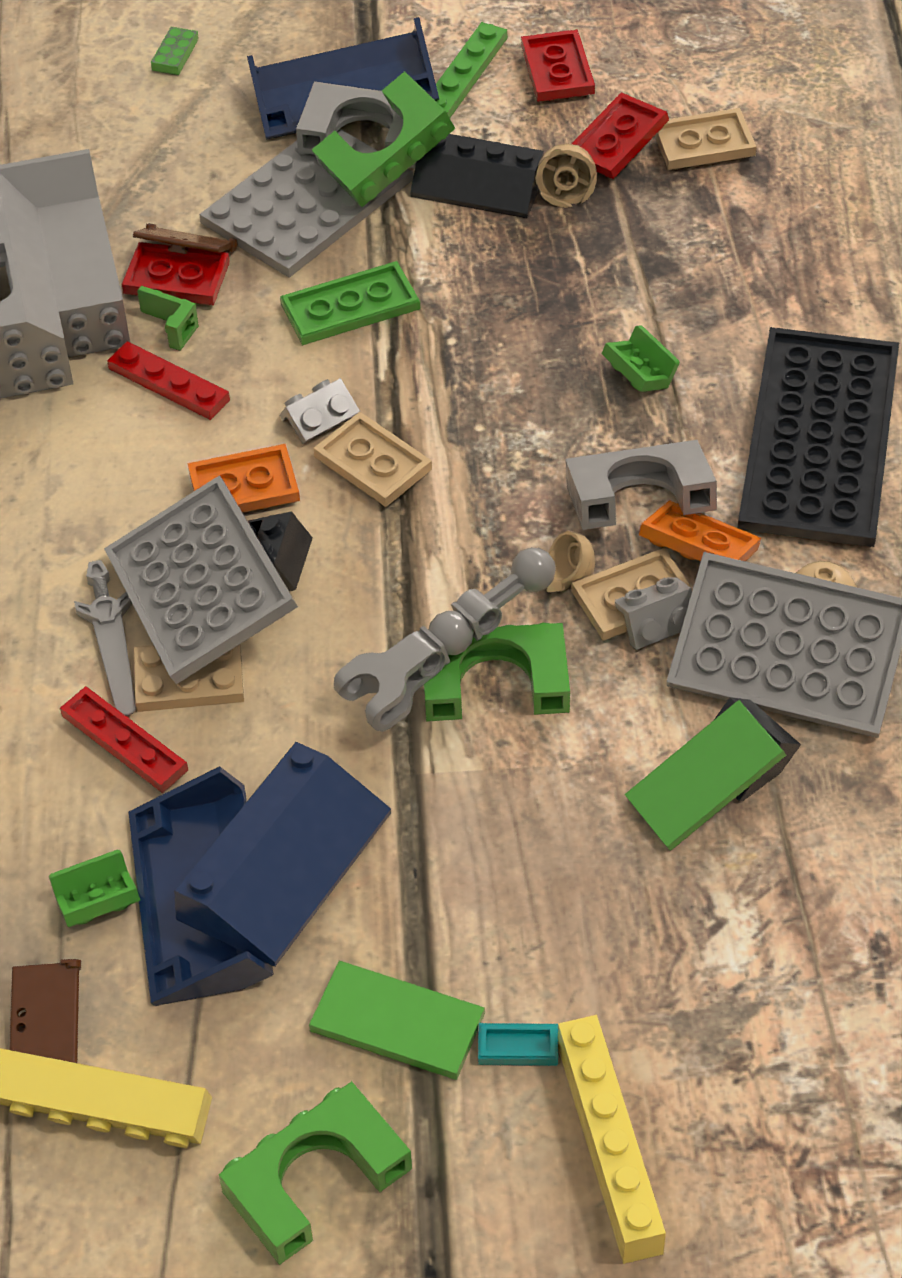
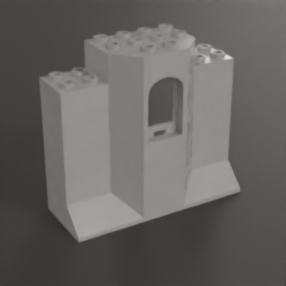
[0,149,131,398]

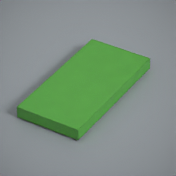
[280,261,421,346]
[624,700,786,851]
[309,960,485,1080]

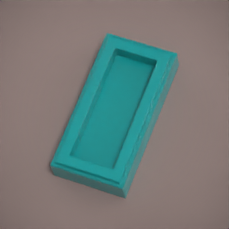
[478,1023,558,1066]

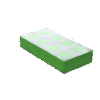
[151,27,199,75]

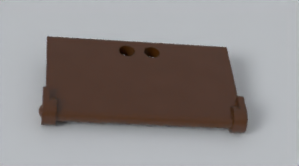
[133,223,238,254]
[9,959,81,1063]

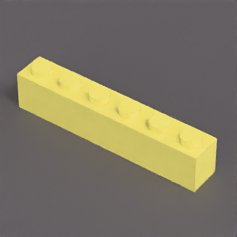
[558,1015,666,1264]
[0,1048,212,1148]

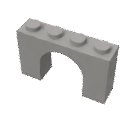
[296,82,416,169]
[565,440,717,530]

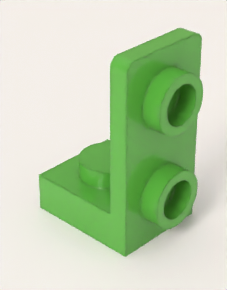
[137,286,199,351]

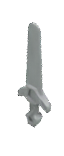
[74,560,136,716]

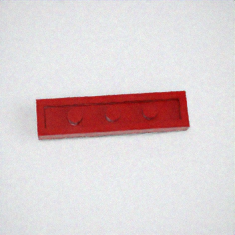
[107,341,230,420]
[60,686,189,793]

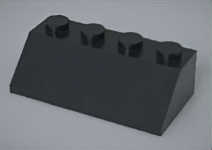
[410,134,544,218]

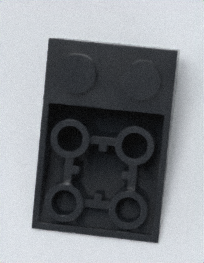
[248,511,313,591]

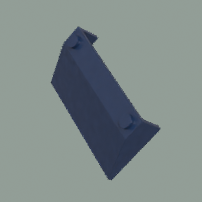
[247,17,439,140]
[174,742,391,967]
[128,766,274,1006]

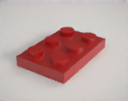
[521,29,595,102]
[571,92,669,179]
[122,242,230,305]

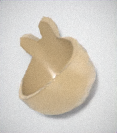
[546,531,595,592]

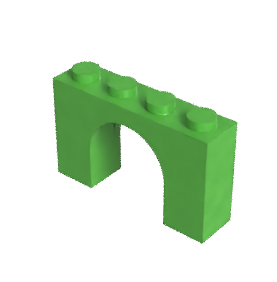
[312,71,456,207]
[424,623,570,722]
[218,1081,412,1265]

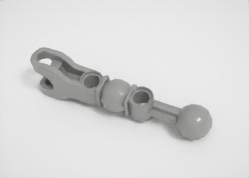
[334,547,556,732]

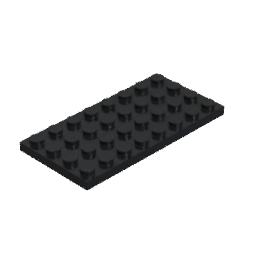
[737,327,899,547]

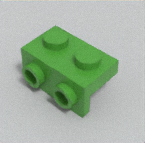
[601,325,680,392]
[49,849,140,927]

